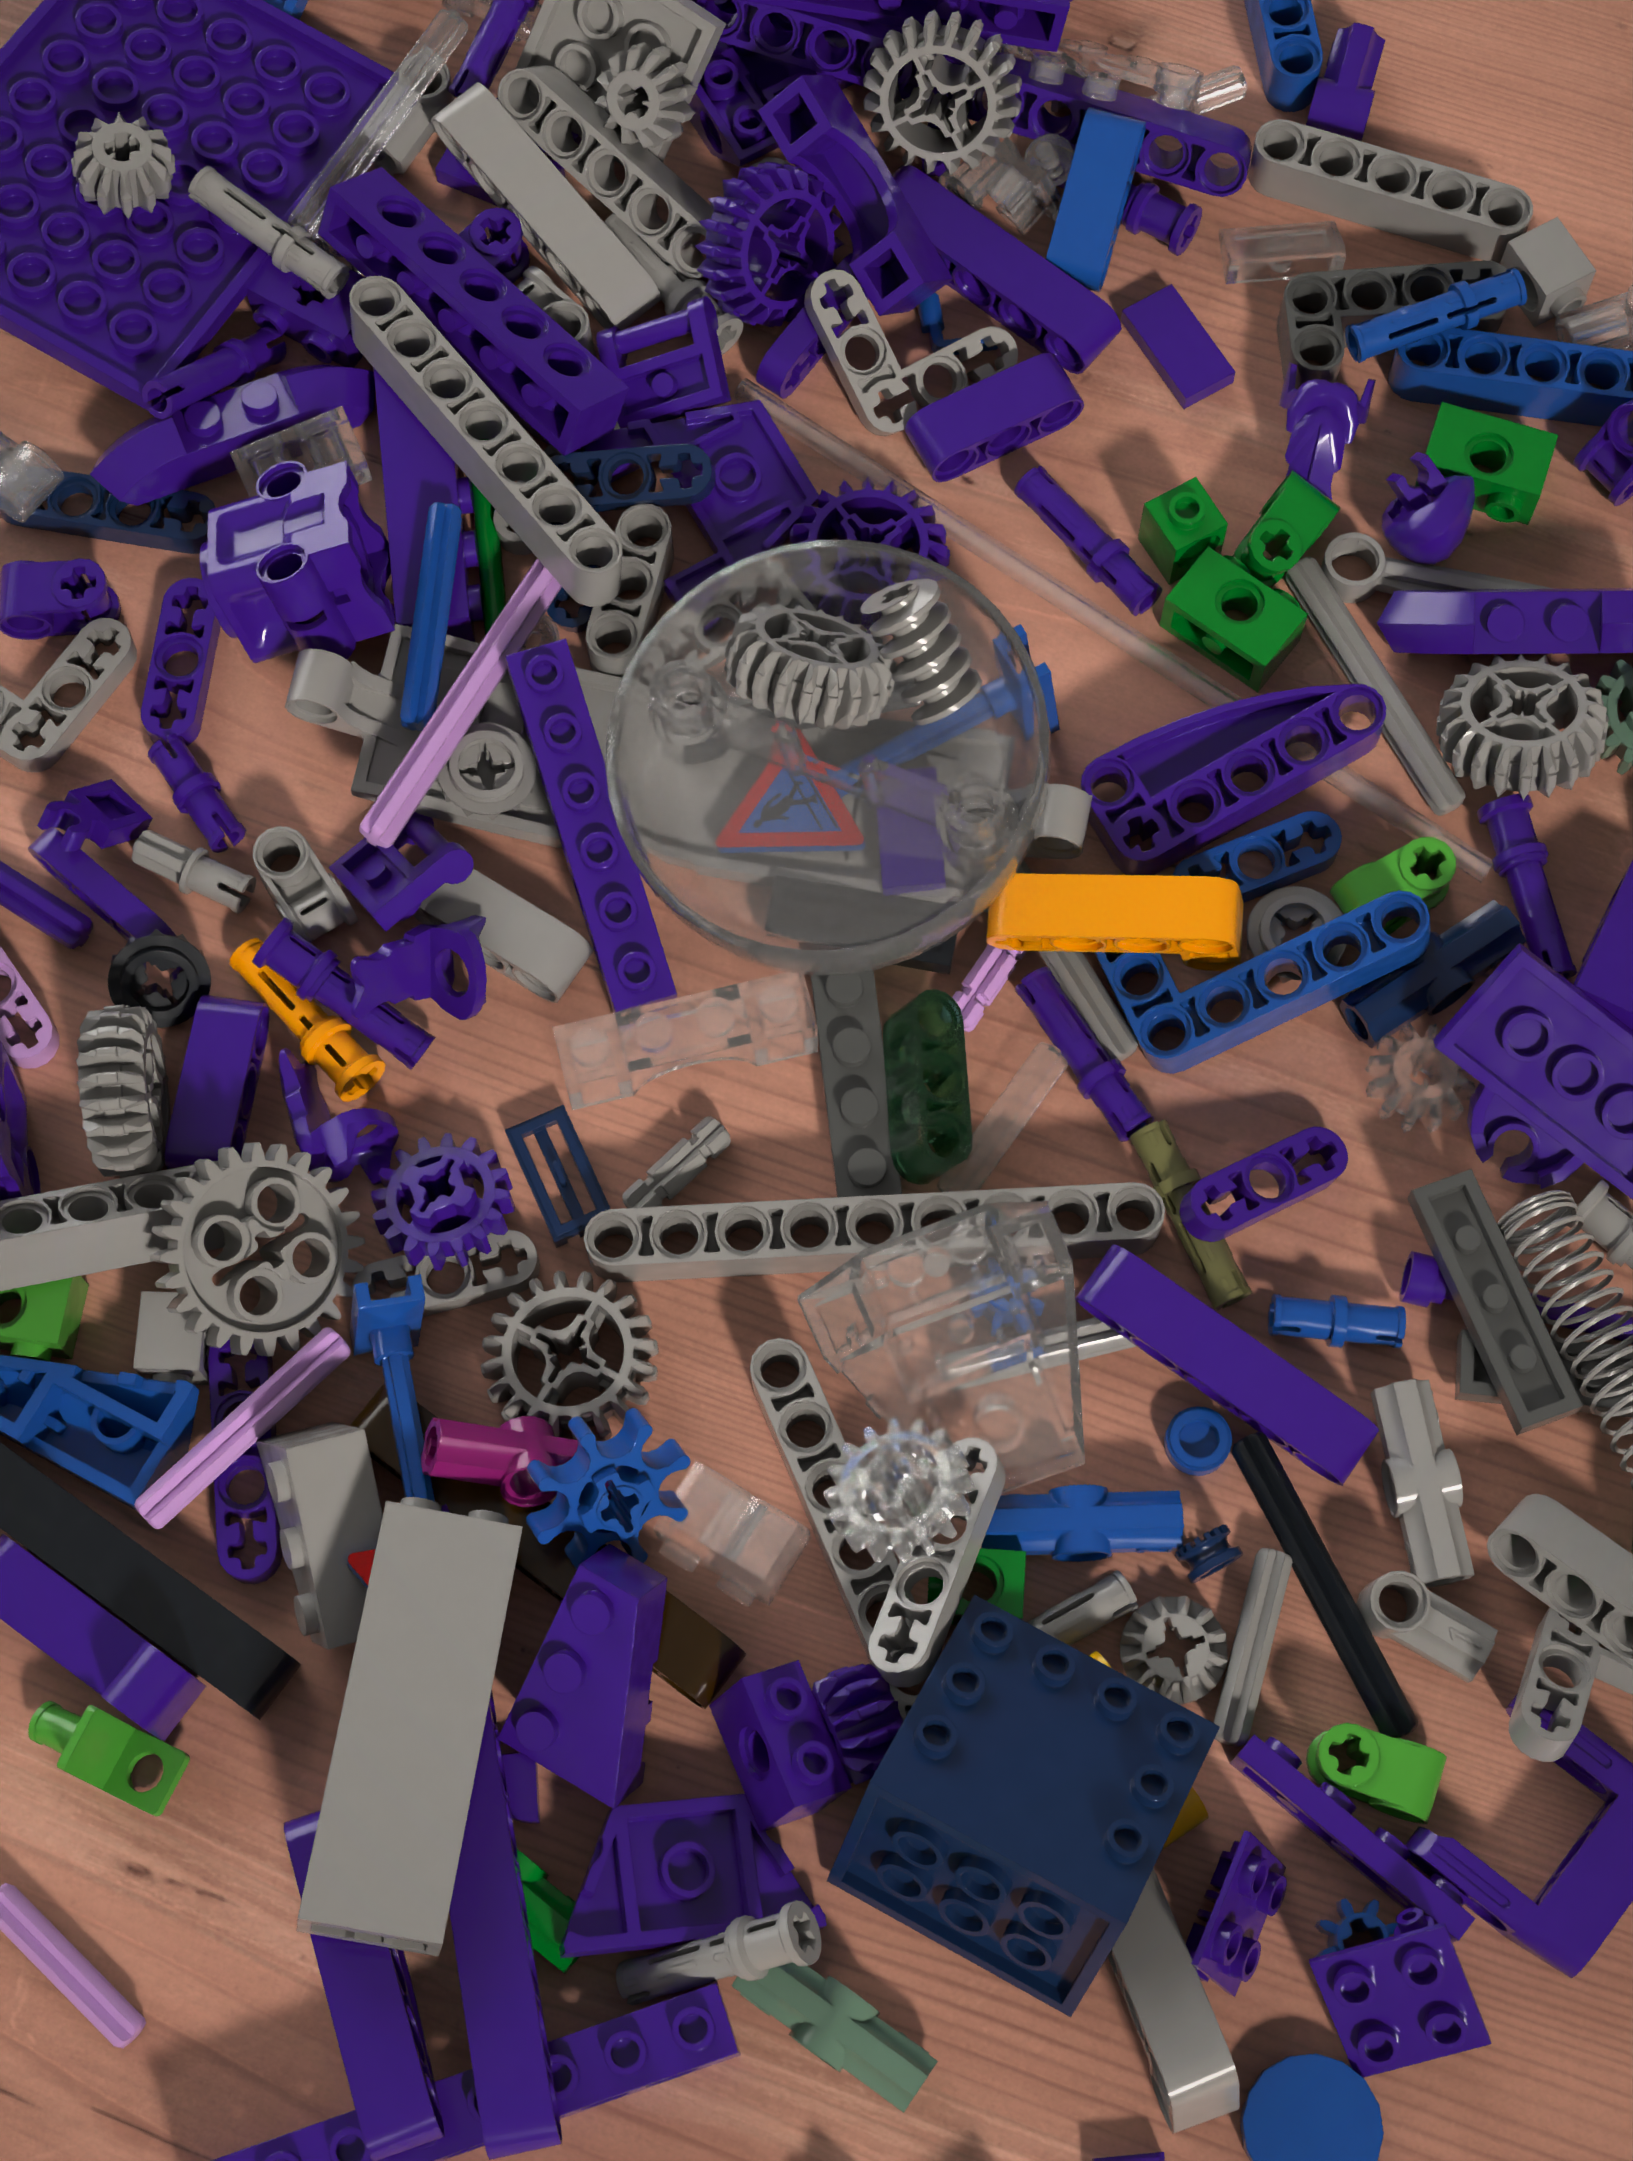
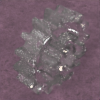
[824,1418,975,1564]

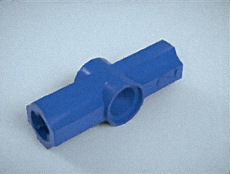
[981,1485,1184,1562]

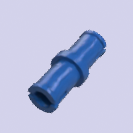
[1268,1294,1406,1349]

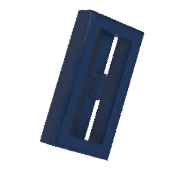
[505,1105,611,1248]

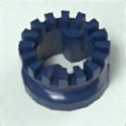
[1174,1524,1243,1583]

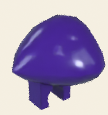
[1382,452,1475,565]

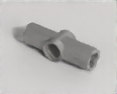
[1371,1379,1475,1588]

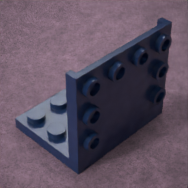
[827,1594,1220,2017]

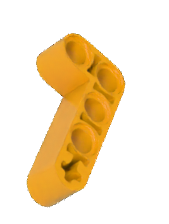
[986,873,1244,971]

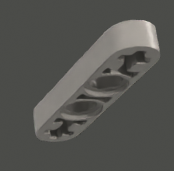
[868,1438,1006,1687]

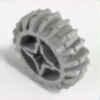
[863,9,1022,176]
[724,604,897,730]
[1436,654,1609,801]
[76,1004,171,1178]
[481,1270,659,1441]

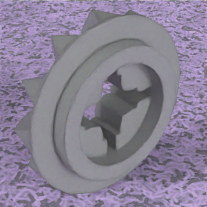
[436,723,536,820]
[1246,886,1346,983]
[1120,1596,1228,1704]

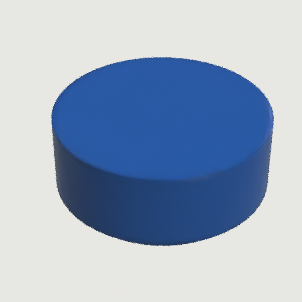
[1164,1406,1232,1476]

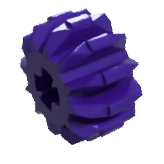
[812,1664,904,1785]

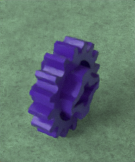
[371,1133,515,1271]

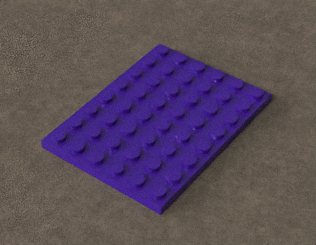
[0,0,399,411]

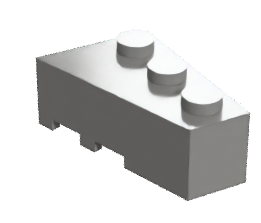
[256,1422,383,1650]

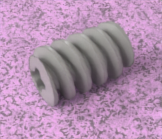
[860,578,982,726]

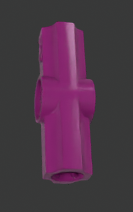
[421,1416,611,1507]

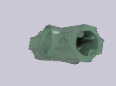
[731,1962,938,2113]

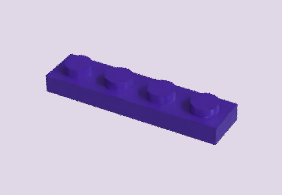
[1230,1734,1476,1942]

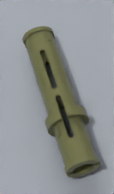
[1129,1120,1252,1311]

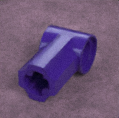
[1306,22,1385,141]

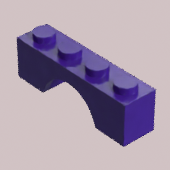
[758,75,953,316]

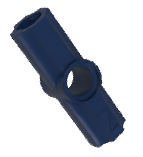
[1339,899,1526,1049]

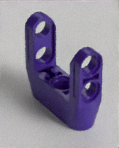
[1405,1693,1633,1979]

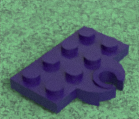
[1433,943,1633,1200]

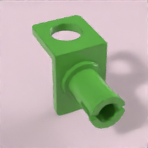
[28,1701,190,1817]

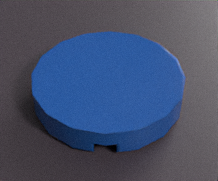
[1240,2053,1384,2161]

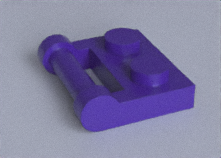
[596,296,731,429]
[328,812,474,932]

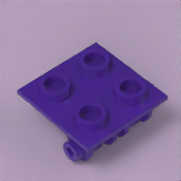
[1185,1830,1287,1997]
[1309,1907,1492,2078]

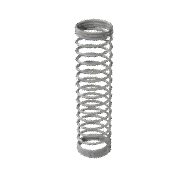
[1497,1190,1633,1489]

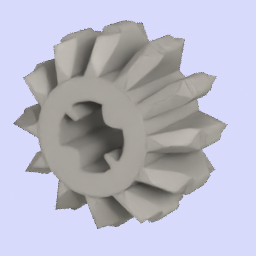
[594,43,698,149]
[71,112,175,220]

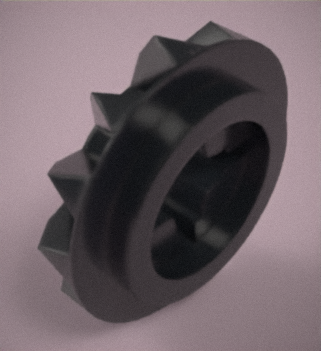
[107,929,211,1028]

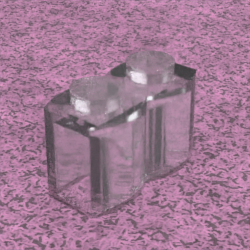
[653,1461,811,1607]

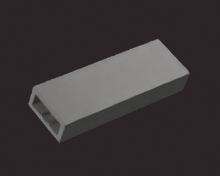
[296,1497,523,1957]

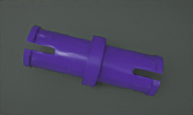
[148,733,246,853]

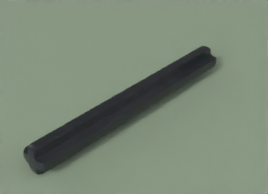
[1232,1432,1418,1738]

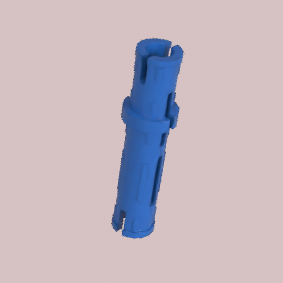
[1345,267,1527,363]

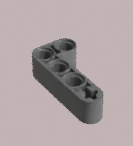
[1277,260,1507,389]

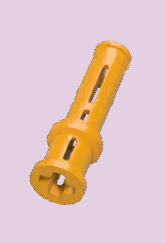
[229,938,386,1102]

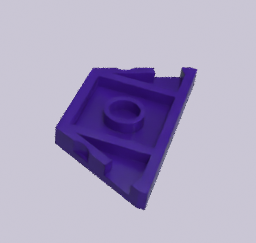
[559,1794,827,1959]

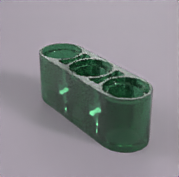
[883,989,973,1185]

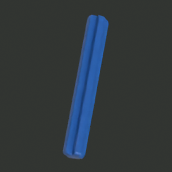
[400,502,462,731]

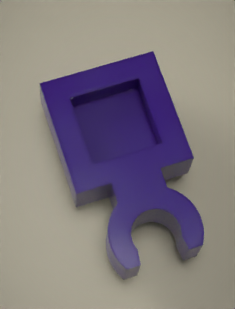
[37,779,153,852]

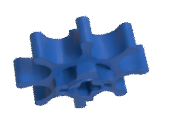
[526,1408,690,1570]

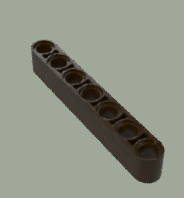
[350,1383,746,1710]

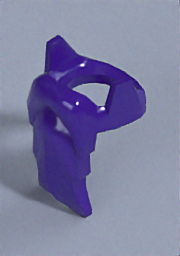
[1279,363,1376,500]
[350,915,487,1020]
[279,1048,399,1185]

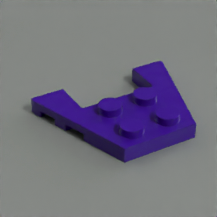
[580,400,819,629]

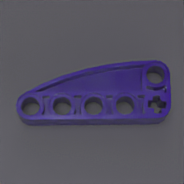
[1081,684,1386,875]
[284,1811,445,2161]

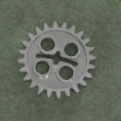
[150,1142,365,1357]

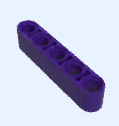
[892,165,1122,374]
[1075,1244,1379,1486]

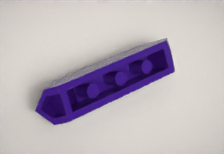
[90,365,375,506]
[1377,588,1633,654]

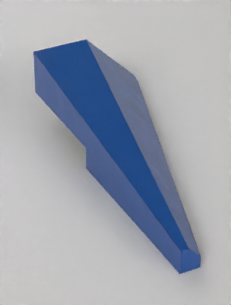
[0,1355,199,1511]

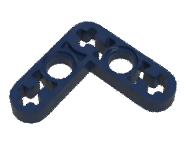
[547,443,716,633]

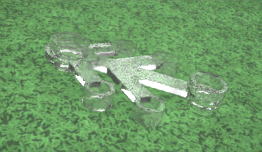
[998,38,1204,110]

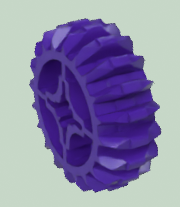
[695,161,844,327]
[786,476,950,635]

